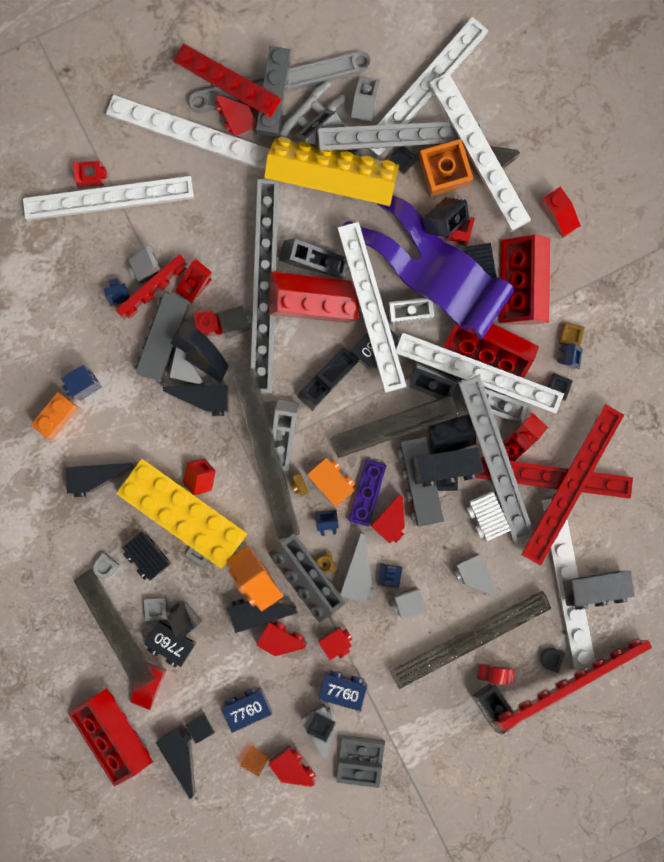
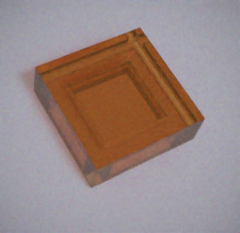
[240,746,270,777]

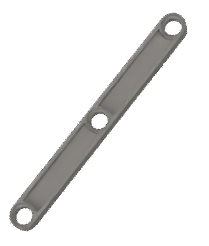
[189,51,371,113]

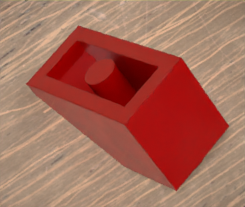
[539,186,581,238]
[371,494,405,544]
[130,662,167,710]

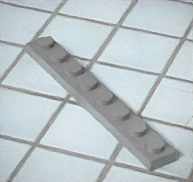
[317,120,484,151]
[459,375,533,543]

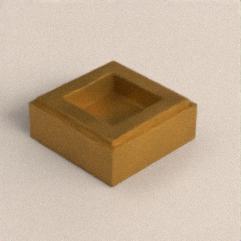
[559,322,585,347]

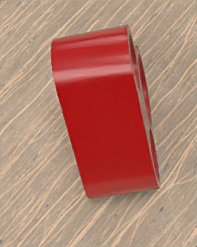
[477,664,515,685]

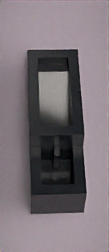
[170,320,229,382]
[297,347,359,411]

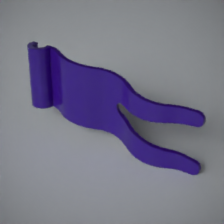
[343,195,514,340]

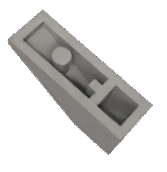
[457,387,529,424]
[267,400,299,471]
[340,533,374,604]

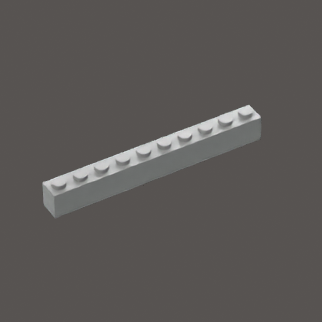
[250,179,280,396]

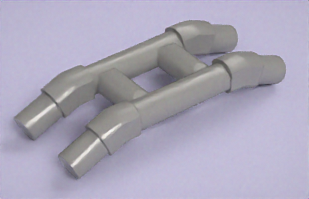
[279,81,347,143]

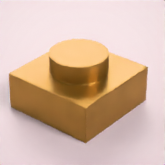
[291,473,309,497]

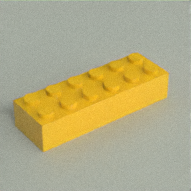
[264,137,399,206]
[116,459,248,570]

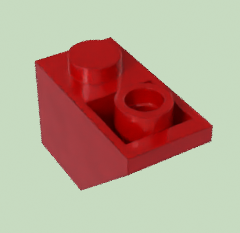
[214,95,257,137]
[503,413,548,462]
[256,620,307,656]
[268,745,316,787]

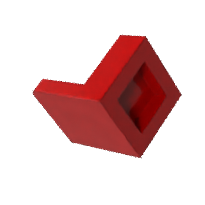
[446,217,475,246]
[183,459,216,495]

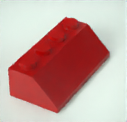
[499,234,550,325]
[269,272,359,323]
[443,323,539,378]
[68,688,153,787]

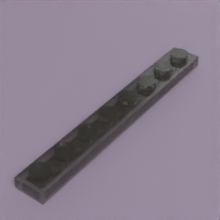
[233,368,300,539]
[390,591,551,689]

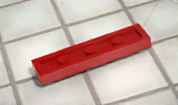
[116,254,187,320]

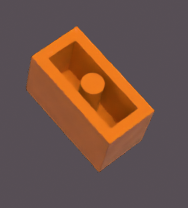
[30,392,79,440]
[307,458,355,507]

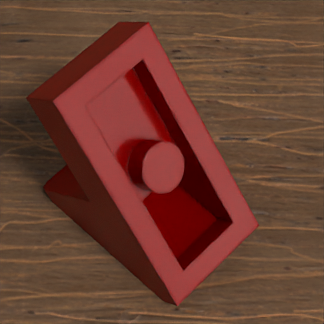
[176,259,212,304]

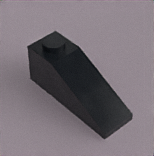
[279,239,348,279]
[163,385,229,417]
[65,463,134,497]
[227,598,298,633]
[167,602,202,641]
[156,726,196,799]

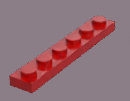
[173,43,282,118]

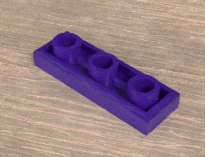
[348,459,387,527]

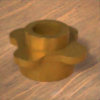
[313,552,337,574]

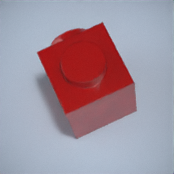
[318,627,353,661]

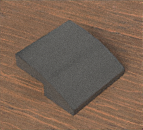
[336,735,385,788]

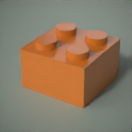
[419,139,474,197]
[227,546,283,611]

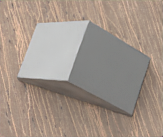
[170,348,205,386]

